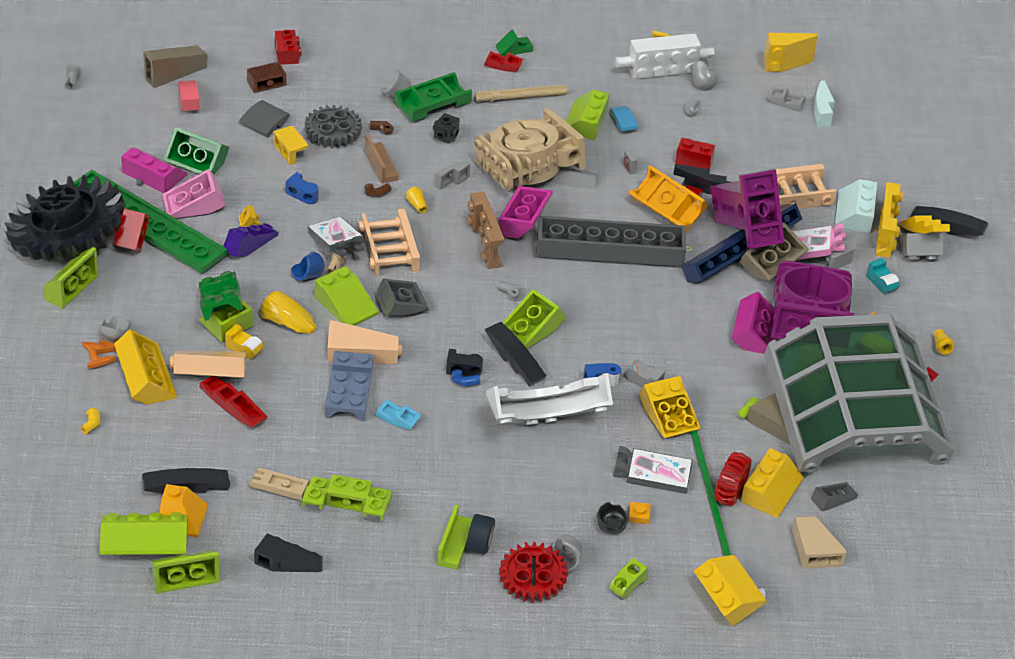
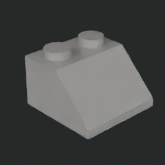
[898,233,943,260]

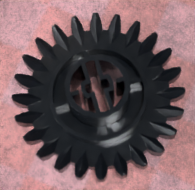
[5,175,125,261]

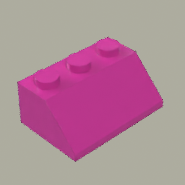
[121,147,188,193]
[499,186,553,238]
[732,291,776,354]

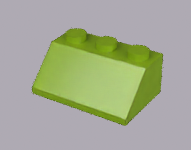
[566,89,610,140]
[43,247,98,309]
[151,549,220,594]

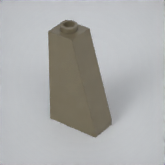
[143,45,208,88]
[747,393,827,453]

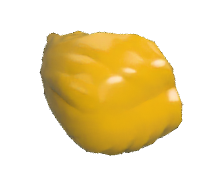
[259,290,317,335]

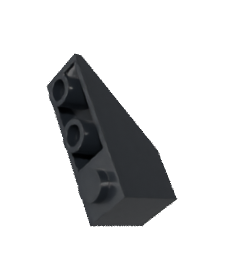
[254,533,323,572]

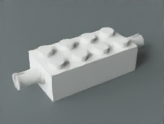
[614,34,715,79]

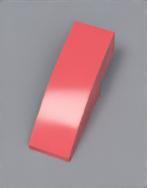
[178,80,200,111]

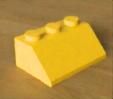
[741,448,804,518]
[693,555,767,626]

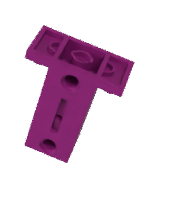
[710,169,784,249]

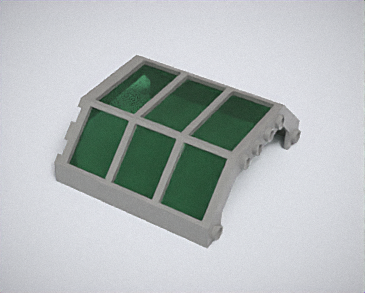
[764,314,954,473]

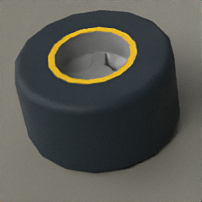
[466,514,495,554]

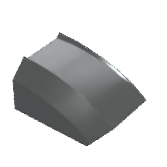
[377,278,429,316]

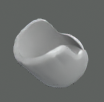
[690,61,718,90]
[381,69,412,98]
[552,534,582,573]

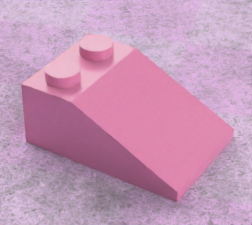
[162,169,226,218]

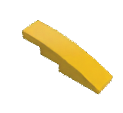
[899,215,950,233]

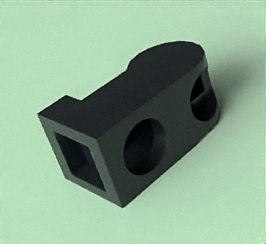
[446,348,483,377]

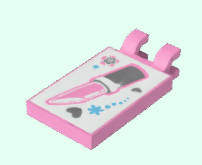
[793,223,846,260]

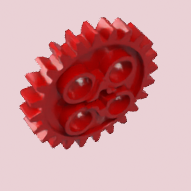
[499,541,568,603]

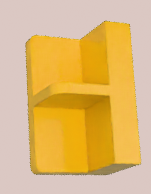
[274,126,308,165]

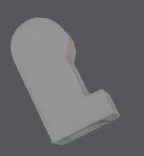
[625,360,665,387]

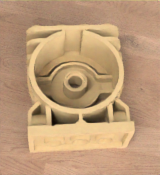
[474,108,586,191]

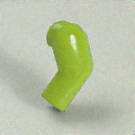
[737,397,759,419]

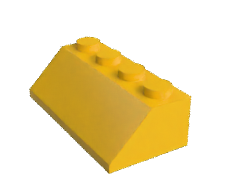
[114,329,177,405]

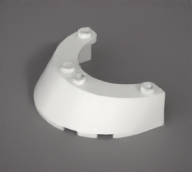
[486,373,613,425]

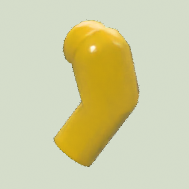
[80,408,101,435]

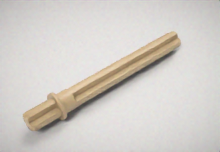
[475,85,567,103]

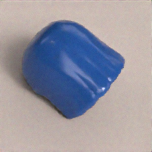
[291,252,325,281]

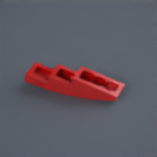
[199,376,268,428]

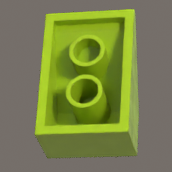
[315,266,379,326]
[502,289,566,348]

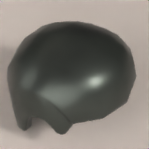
[597,502,629,534]

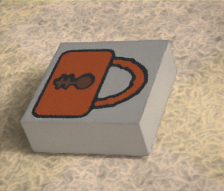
[623,149,638,175]

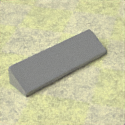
[547,167,598,189]

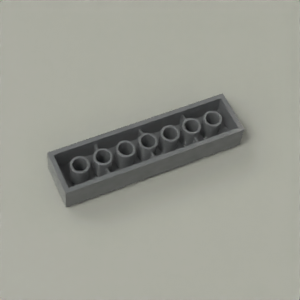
[537,216,686,266]

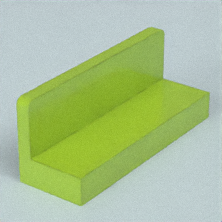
[437,504,472,570]

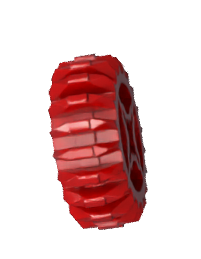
[715,452,752,507]

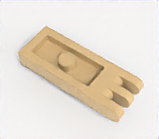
[249,468,309,501]

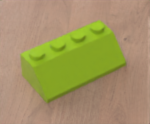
[100,512,188,555]

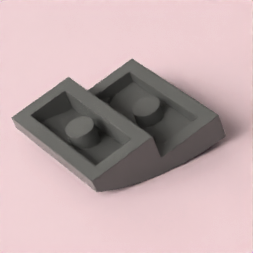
[239,100,290,138]

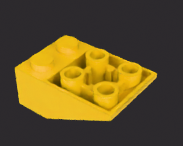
[639,376,701,439]

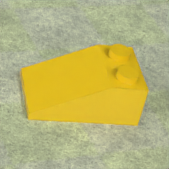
[763,33,818,72]

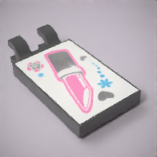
[307,216,364,257]
[613,446,693,494]

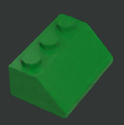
[163,127,230,175]

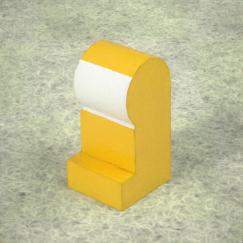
[225,324,264,359]

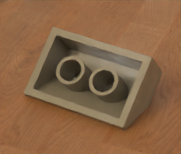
[740,223,809,282]

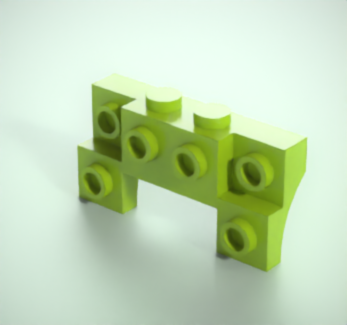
[302,474,392,520]

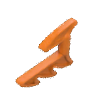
[82,340,117,369]

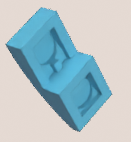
[375,399,421,430]

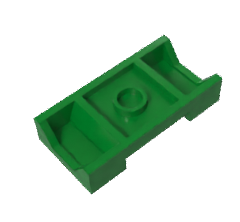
[395,72,472,122]
[199,271,243,321]

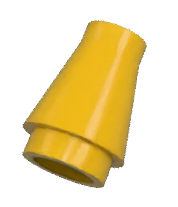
[406,186,428,214]
[933,329,954,355]

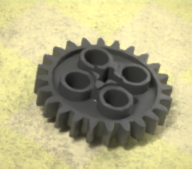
[305,105,362,147]

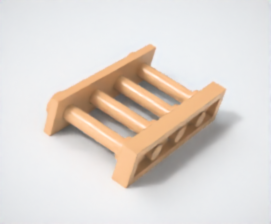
[757,164,837,209]
[358,209,420,276]

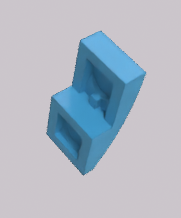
[610,106,638,131]

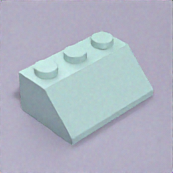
[834,179,877,233]

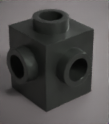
[433,113,460,143]

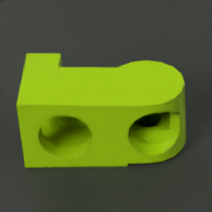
[609,558,648,599]

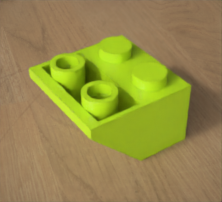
[199,300,253,342]

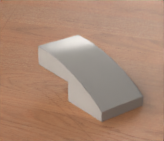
[767,87,806,110]
[435,162,470,190]

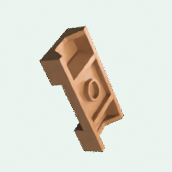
[467,191,505,269]

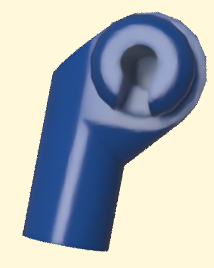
[451,369,480,387]

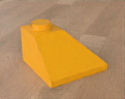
[159,484,208,538]

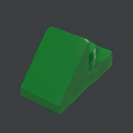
[496,29,533,57]

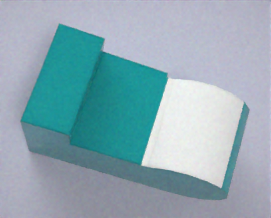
[866,258,900,293]

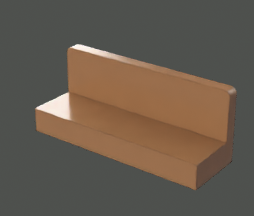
[365,134,399,184]

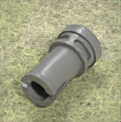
[65,64,81,90]

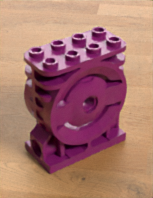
[771,261,855,350]

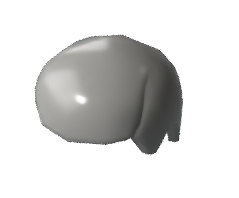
[100,317,131,341]

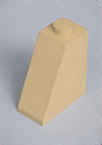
[792,516,847,569]

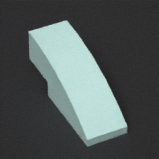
[814,81,835,127]

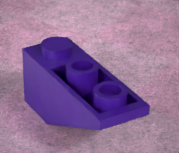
[223,223,279,257]

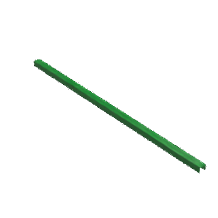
[685,410,731,556]

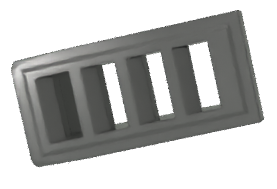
[811,482,858,511]

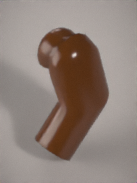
[370,121,394,135]
[364,183,392,197]

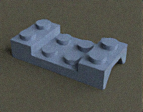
[325,351,374,421]

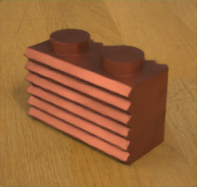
[247,61,287,93]

